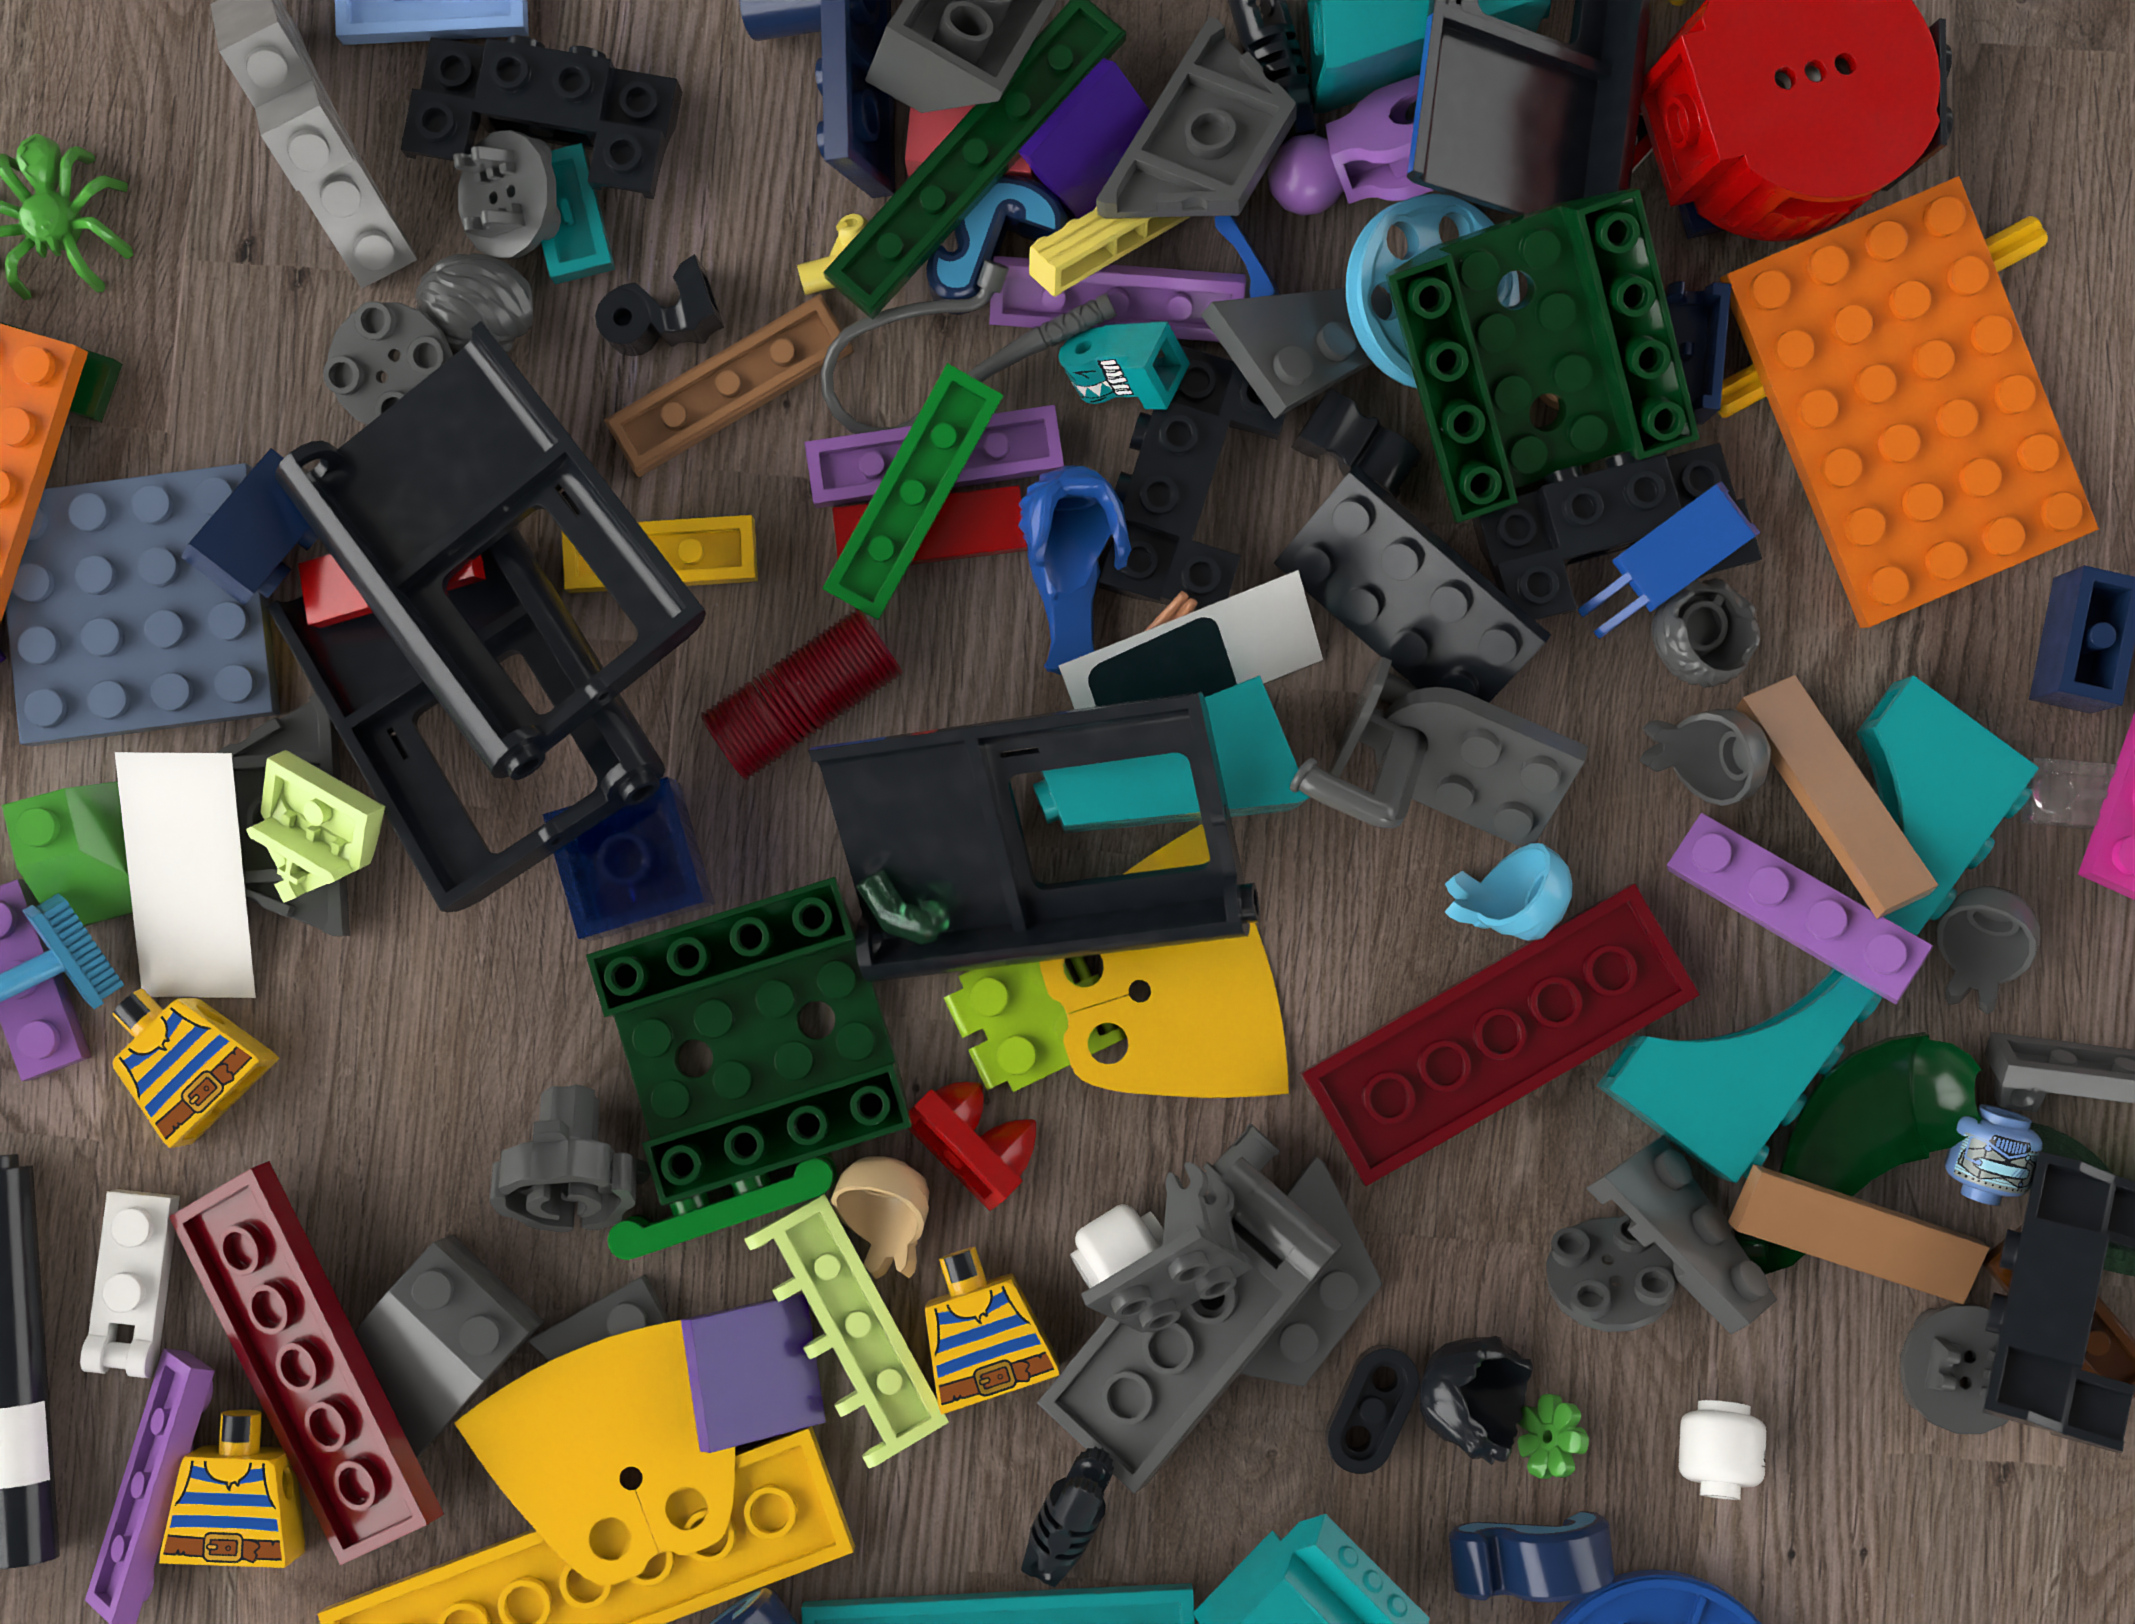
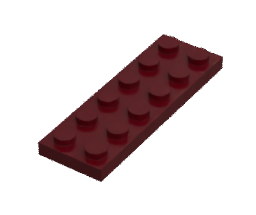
[1299,883,1700,1186]
[169,1161,444,1566]

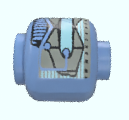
[1944,1104,2042,1206]

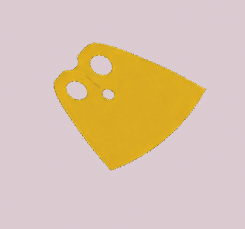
[1040,824,1289,1098]
[454,1320,735,1586]

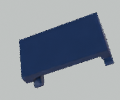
[1664,281,1731,425]

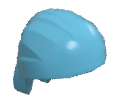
[1445,843,1573,941]

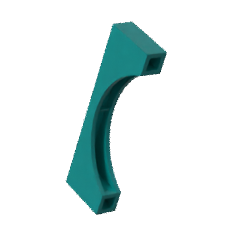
[1596,675,2039,1183]

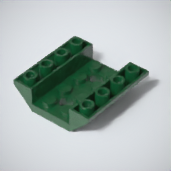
[1386,188,1700,524]
[586,877,913,1206]

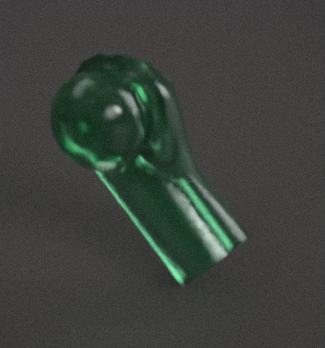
[856,869,950,945]

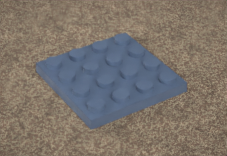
[6,463,280,747]

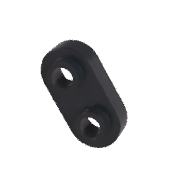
[1325,1345,1419,1474]

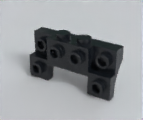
[400,35,683,199]
[1099,345,1286,612]
[1472,442,1762,621]
[1982,1151,2135,1454]

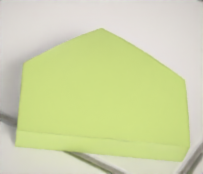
[246,750,385,903]

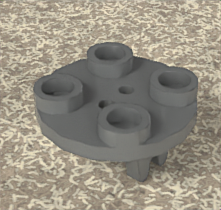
[453,130,561,260]
[323,301,452,425]
[1546,1214,1679,1332]
[1900,1304,2009,1434]

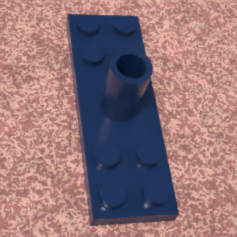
[739,0,896,198]

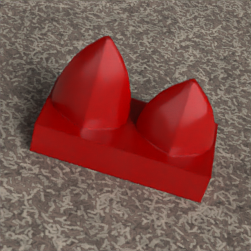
[907,1082,1036,1211]

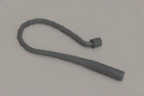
[820,259,1117,434]

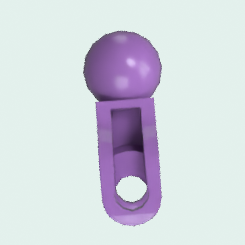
[1267,75,1433,216]

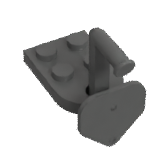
[1290,657,1588,847]

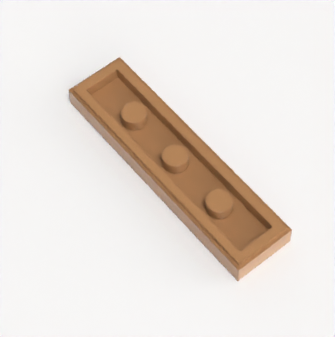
[604,293,854,477]
[1736,675,1939,919]
[1728,1164,1990,1305]

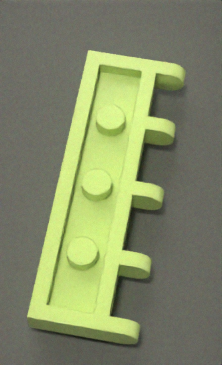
[744,1194,949,1468]

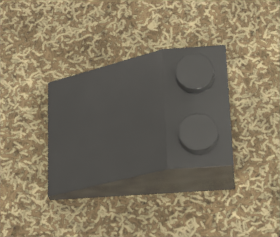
[354,1234,545,1459]

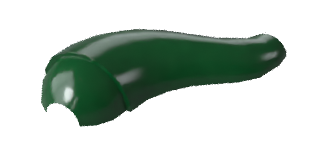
[1731,1032,1982,1275]

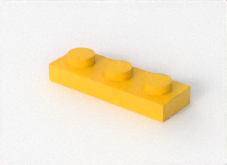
[562,515,758,593]

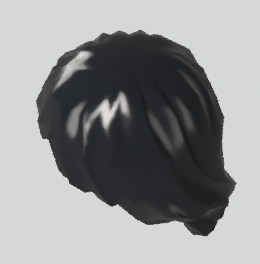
[1420,1336,1533,1465]

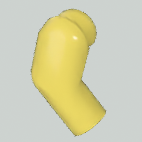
[797,214,869,295]

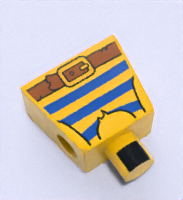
[112,989,280,1148]
[925,1246,1060,1415]
[159,1409,305,1568]

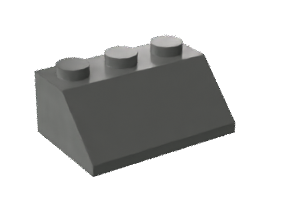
[865,0,1058,113]

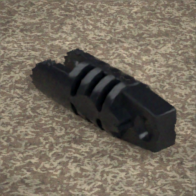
[1228,0,1317,144]
[1021,1446,1114,1587]

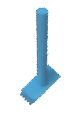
[0,893,124,1009]

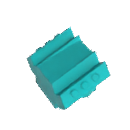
[1193,1514,1430,1624]

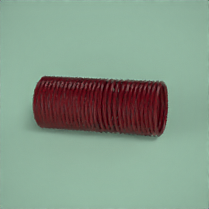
[701,608,903,780]

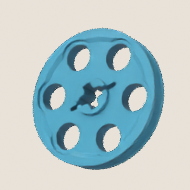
[1345,194,1520,389]

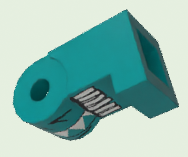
[1058,321,1190,409]

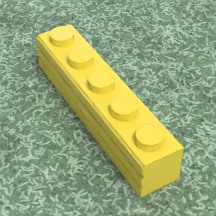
[1029,207,1190,297]

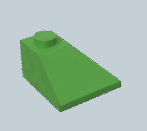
[1,781,133,926]

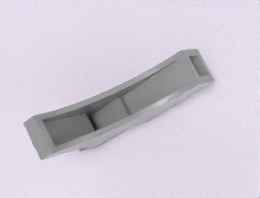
[210,0,417,289]

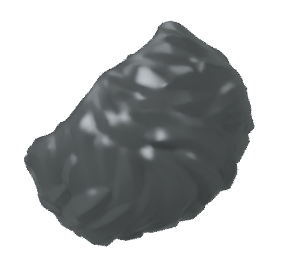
[415,253,534,356]
[1651,578,1760,688]

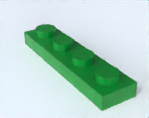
[822,363,1004,620]

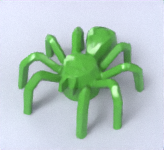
[0,134,133,300]

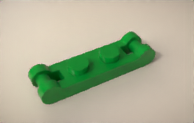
[607,1154,839,1260]

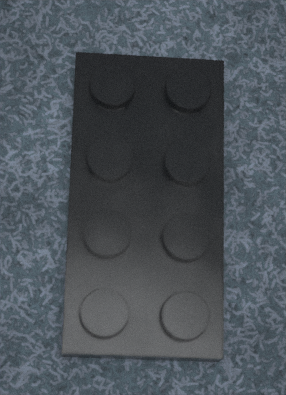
[1274,465,1551,703]

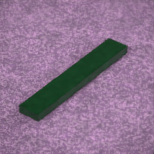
[823,0,1126,320]

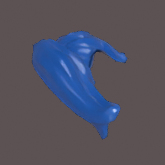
[1018,465,1131,675]

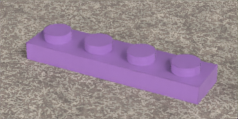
[989,256,1246,342]
[804,405,1064,508]
[1667,813,1933,1005]
[85,1348,215,1624]

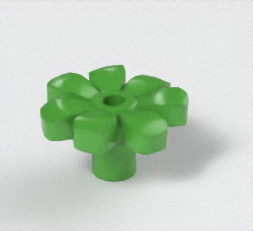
[1517,1394,1589,1479]

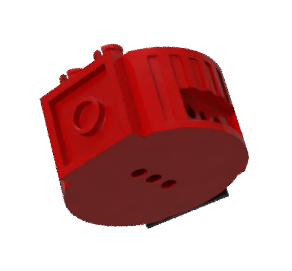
[1640,0,1953,242]

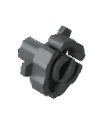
[490,1084,651,1233]

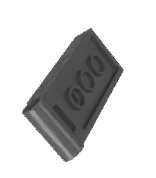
[1037,1157,1343,1494]

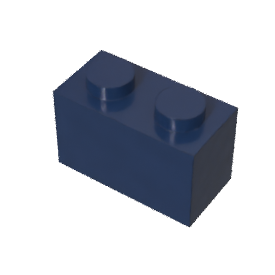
[181,448,318,606]
[2029,565,2135,714]

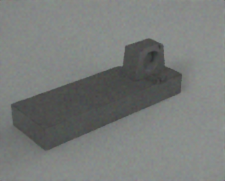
[1984,1032,2135,1112]

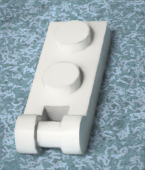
[80,1189,180,1378]

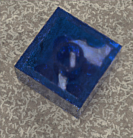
[542,777,715,941]

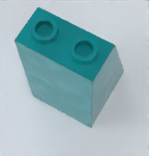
[1306,0,1551,113]
[1033,675,1310,834]

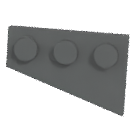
[1201,285,1392,419]

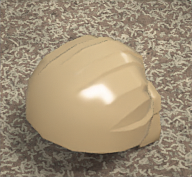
[830,1156,930,1279]

